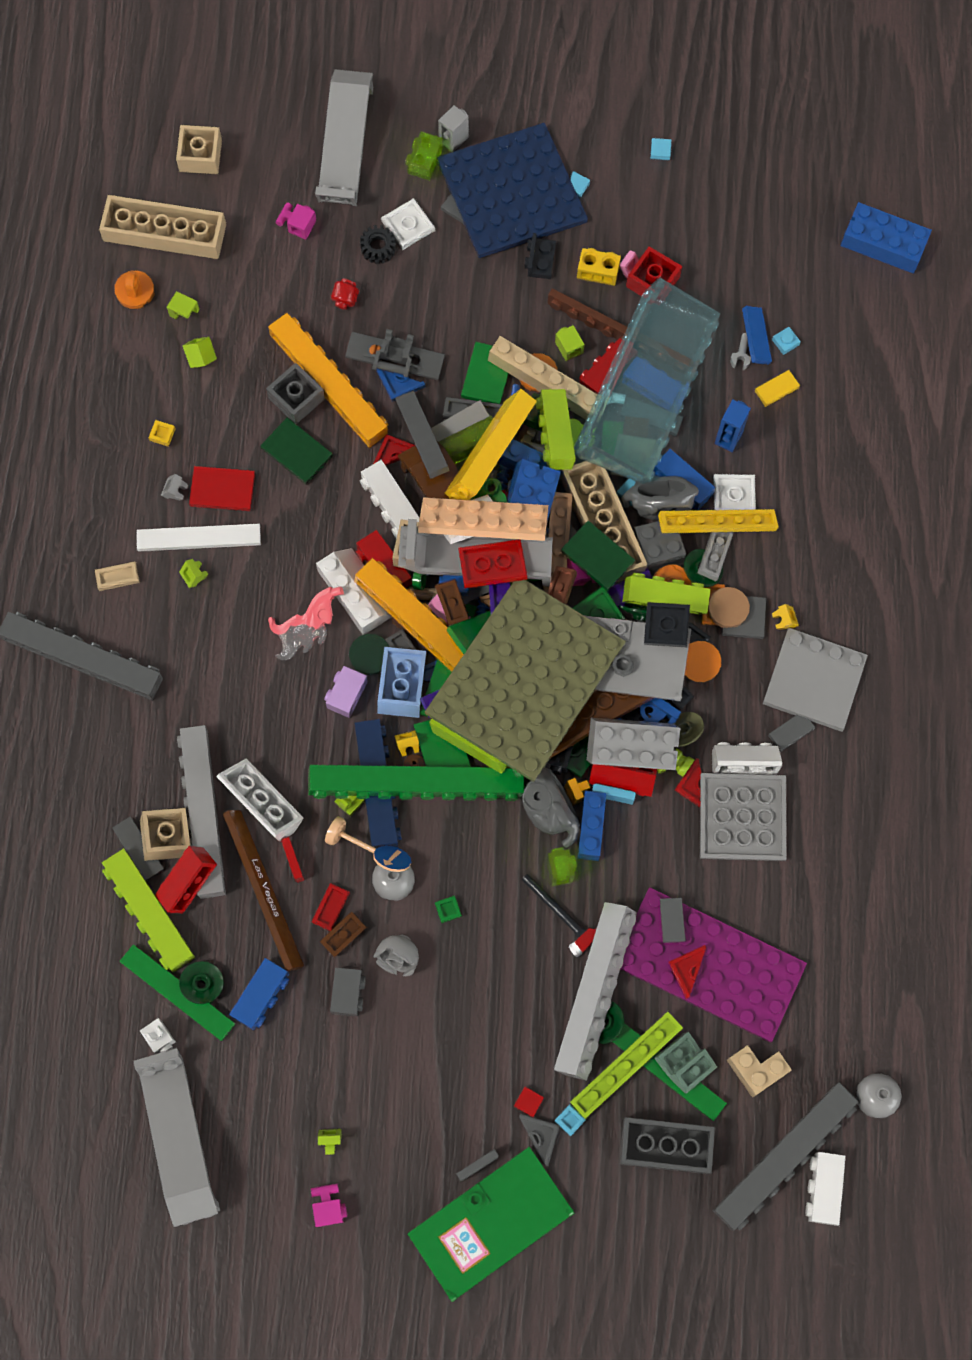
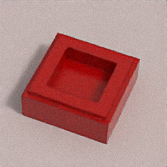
[514,1087,544,1117]

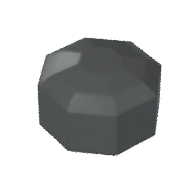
[612,654,634,677]

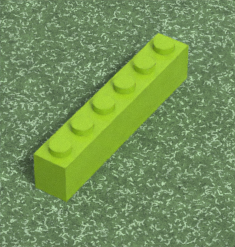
[102,848,195,973]

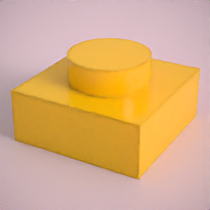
[148,420,175,447]

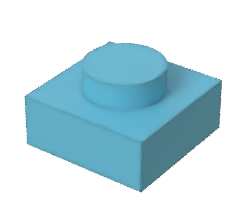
[772,327,800,355]

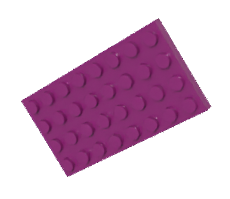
[620,887,807,1043]

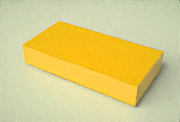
[755,370,800,407]

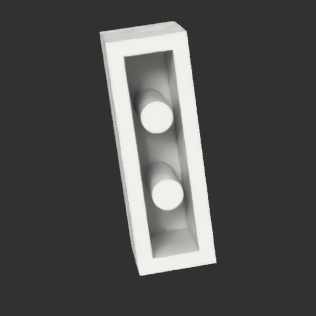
[806,1152,845,1225]

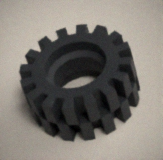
[360,225,396,264]

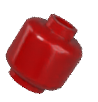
[331,279,359,310]

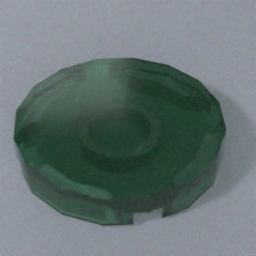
[349,634,389,675]

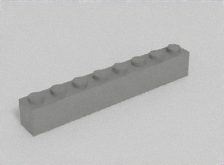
[177,725,226,899]
[554,902,637,1081]

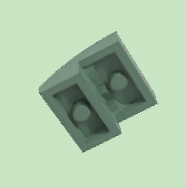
[654,1032,717,1093]

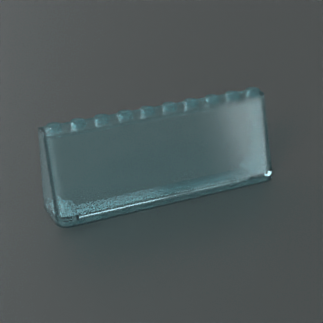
[574,277,720,484]

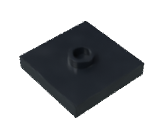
[644,602,690,648]

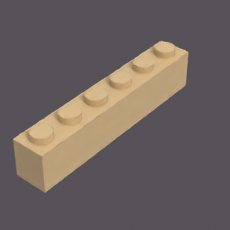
[488,336,603,422]

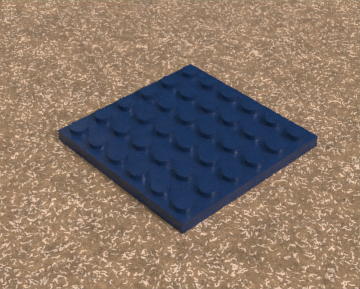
[437,123,588,258]

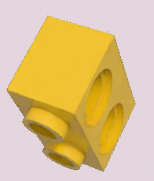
[577,248,621,286]

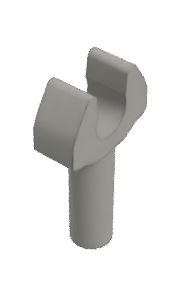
[730,333,751,370]

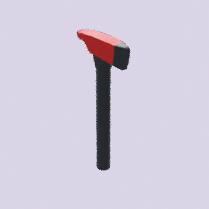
[522,874,597,958]

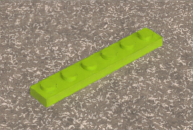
[570,1012,683,1119]

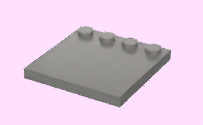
[763,628,868,732]
[700,773,786,861]

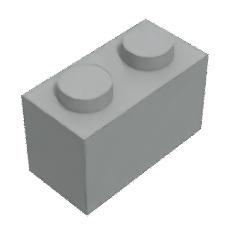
[438,105,469,152]

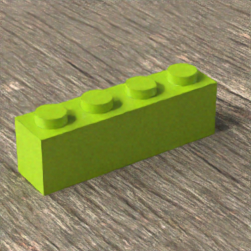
[536,389,576,470]
[622,573,711,615]
[429,719,507,774]

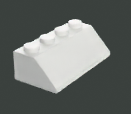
[316,548,392,636]
[217,759,304,842]

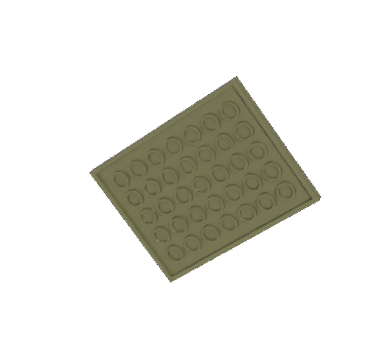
[425,580,626,782]

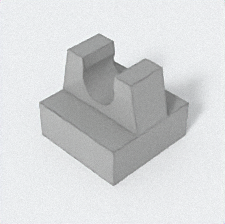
[161,474,188,501]

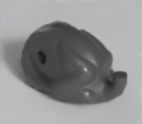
[621,476,699,521]
[522,766,580,848]

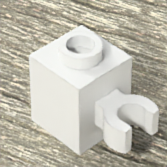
[140,1018,175,1054]

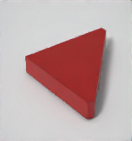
[373,434,415,466]
[674,758,701,807]
[668,945,706,999]

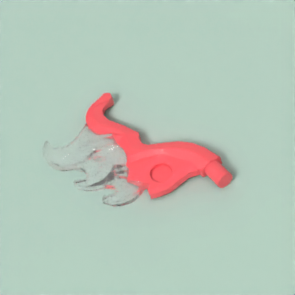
[268,586,344,660]

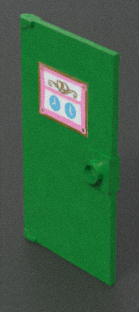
[407,1147,575,1302]

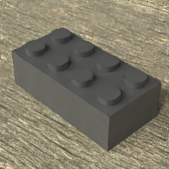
[619,1117,715,1174]

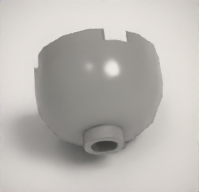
[372,865,415,901]
[374,935,419,976]
[856,1073,902,1118]

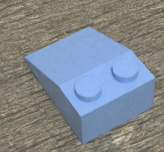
[377,647,426,718]

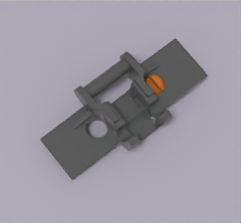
[345,329,445,380]

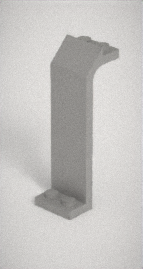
[315,69,373,206]
[398,519,553,587]
[134,1048,220,1227]

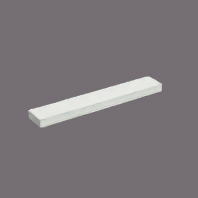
[137,524,261,551]

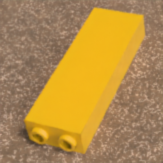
[445,389,537,500]

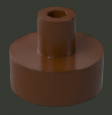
[404,754,425,767]

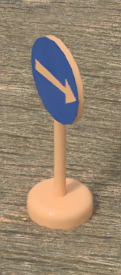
[325,816,411,872]

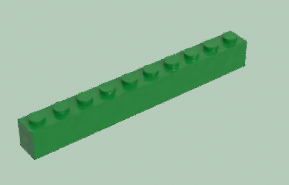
[308,765,524,801]

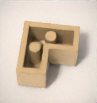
[727,1045,792,1097]

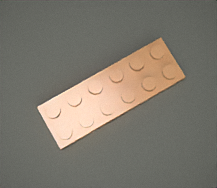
[418,498,548,541]

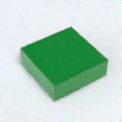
[434,896,462,924]

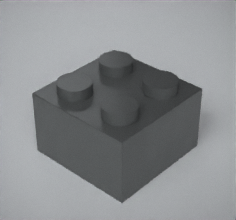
[266,363,325,424]
[634,521,686,572]

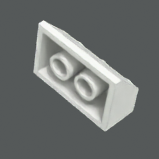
[712,742,782,775]

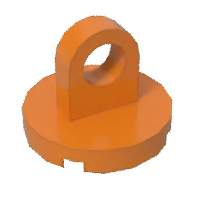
[115,271,154,309]

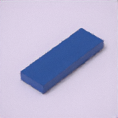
[742,306,772,365]

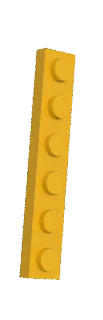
[658,509,779,533]

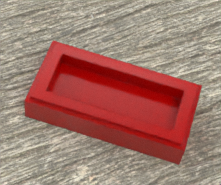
[281,837,304,883]
[312,883,350,931]

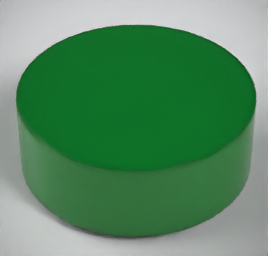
[412,572,427,591]

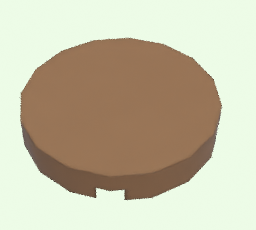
[708,587,750,628]

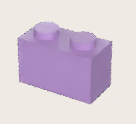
[324,666,368,718]

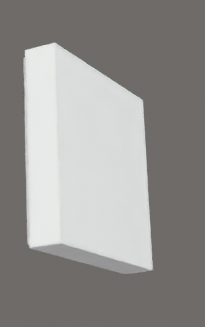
[381,198,435,250]
[714,474,756,510]

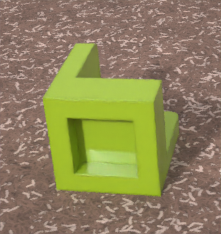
[167,291,200,319]
[182,337,217,368]

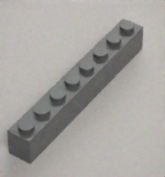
[0,612,163,701]
[712,1083,858,1231]

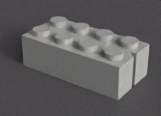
[587,718,680,770]

